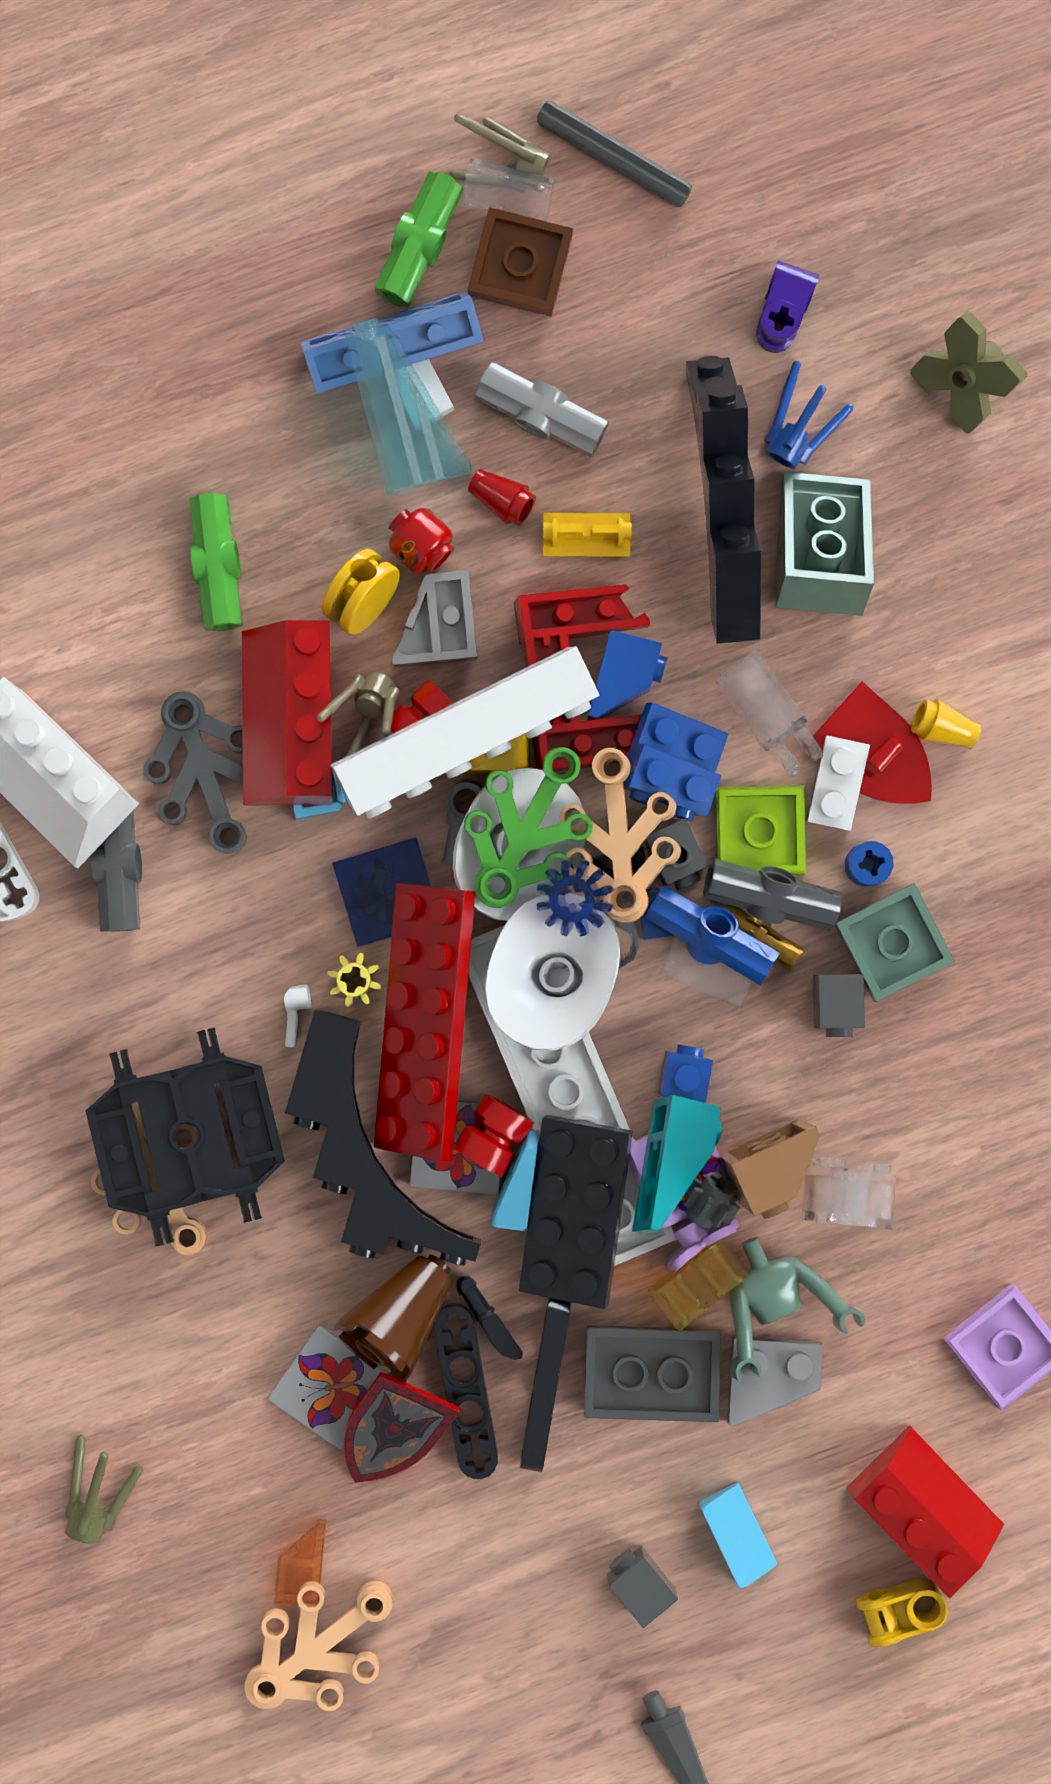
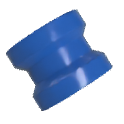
[844,841,894,887]

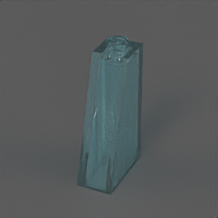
[345,317,473,495]

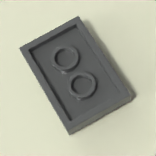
[584,1325,721,1422]

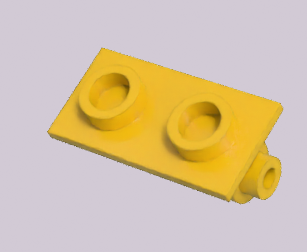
[543,513,632,557]

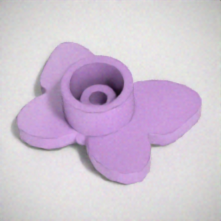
[664,1218,740,1273]

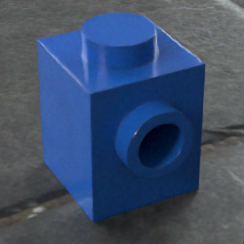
[658,1044,713,1103]

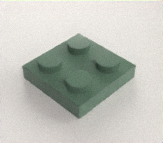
[835,883,955,1002]

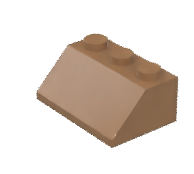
[719,1119,820,1219]

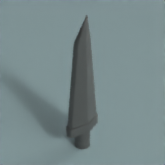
[641,1690,709,1784]

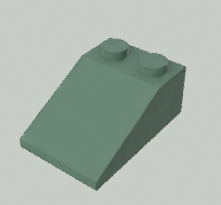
[775,471,874,616]

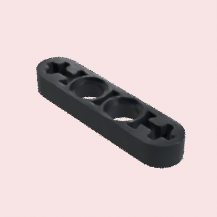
[520,1298,571,1472]
[434,1303,498,1479]

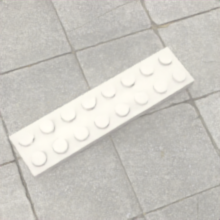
[468,925,677,1266]

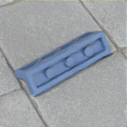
[301,291,484,393]

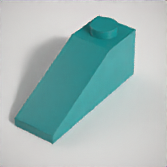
[632,1095,722,1234]

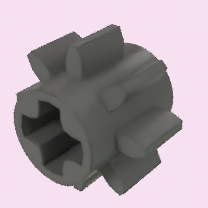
[684,1172,740,1229]

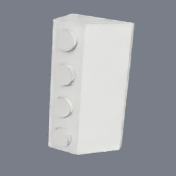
[0,677,139,868]

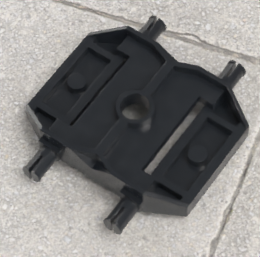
[85,1027,285,1247]

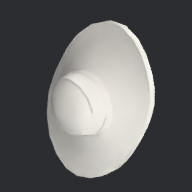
[452,768,585,921]
[485,892,620,1051]

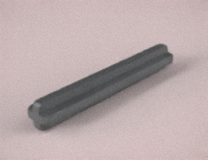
[537,101,692,207]

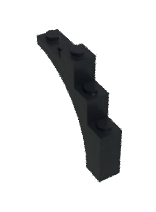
[686,356,761,644]
[285,1009,481,1266]

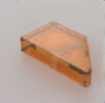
[274,1519,327,1606]

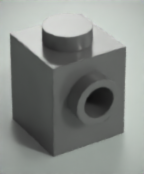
[644,818,708,891]

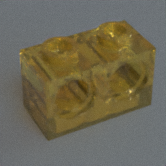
[648,1239,749,1332]

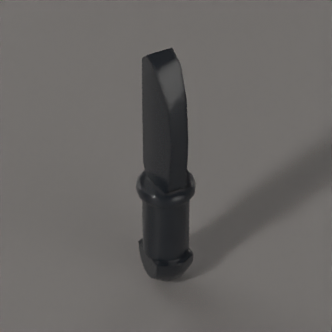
[456,1276,523,1360]

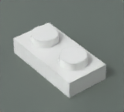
[807,736,870,831]

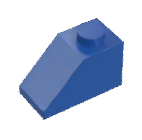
[587,630,667,720]

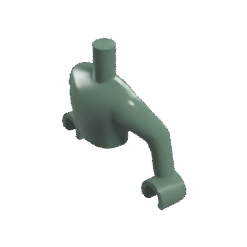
[730,1237,865,1384]

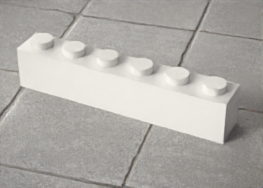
[330,646,600,819]

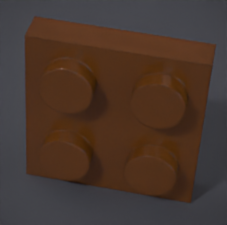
[467,207,574,317]

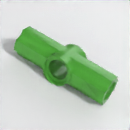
[374,171,463,308]
[189,493,243,631]

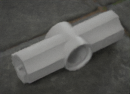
[475,362,609,457]

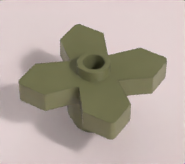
[910,311,1028,434]

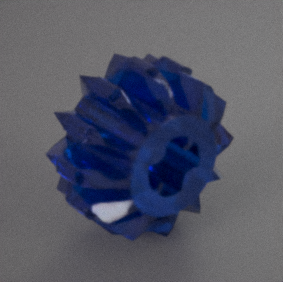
[536,859,614,936]

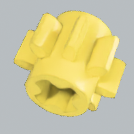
[327,953,383,1007]

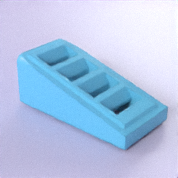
[491,1130,539,1231]

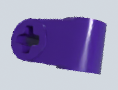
[756,261,819,353]

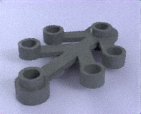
[143,692,247,854]

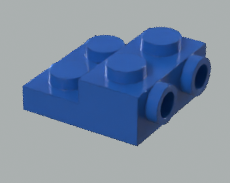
[623,702,729,822]

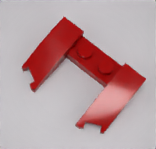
[513,584,650,772]

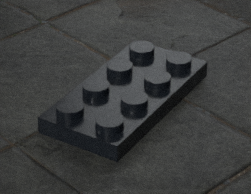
[519,1115,633,1309]

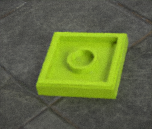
[715,786,806,875]

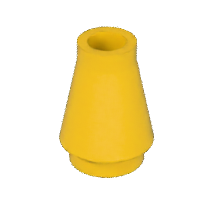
[911,699,981,749]

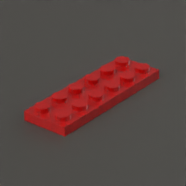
[374,883,476,1162]

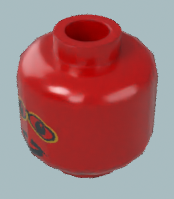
[389,508,454,574]

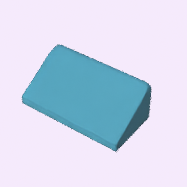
[698,1482,778,1590]

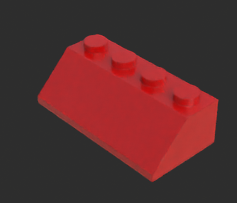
[242,620,332,806]

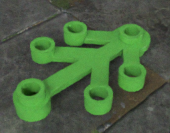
[464,747,593,908]

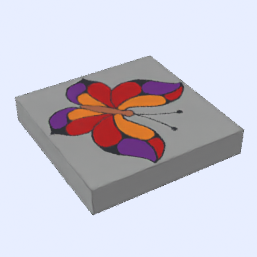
[410,1101,500,1195]
[268,1323,389,1450]

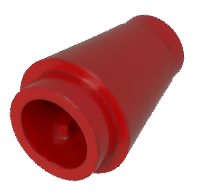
[468,469,536,526]

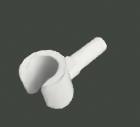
[284,984,311,1047]

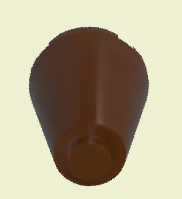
[334,1254,453,1382]

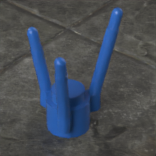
[764,361,853,469]

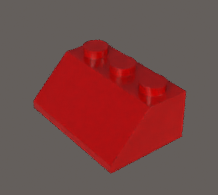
[847,1425,1004,1599]

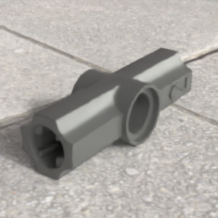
[91,810,142,932]
[703,859,842,931]

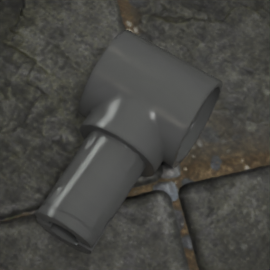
[441,779,484,866]

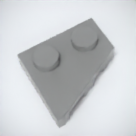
[392,570,477,667]
[727,1336,823,1426]

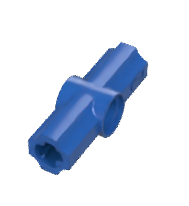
[645,885,780,985]

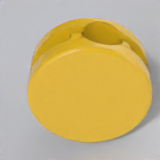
[321,549,400,635]

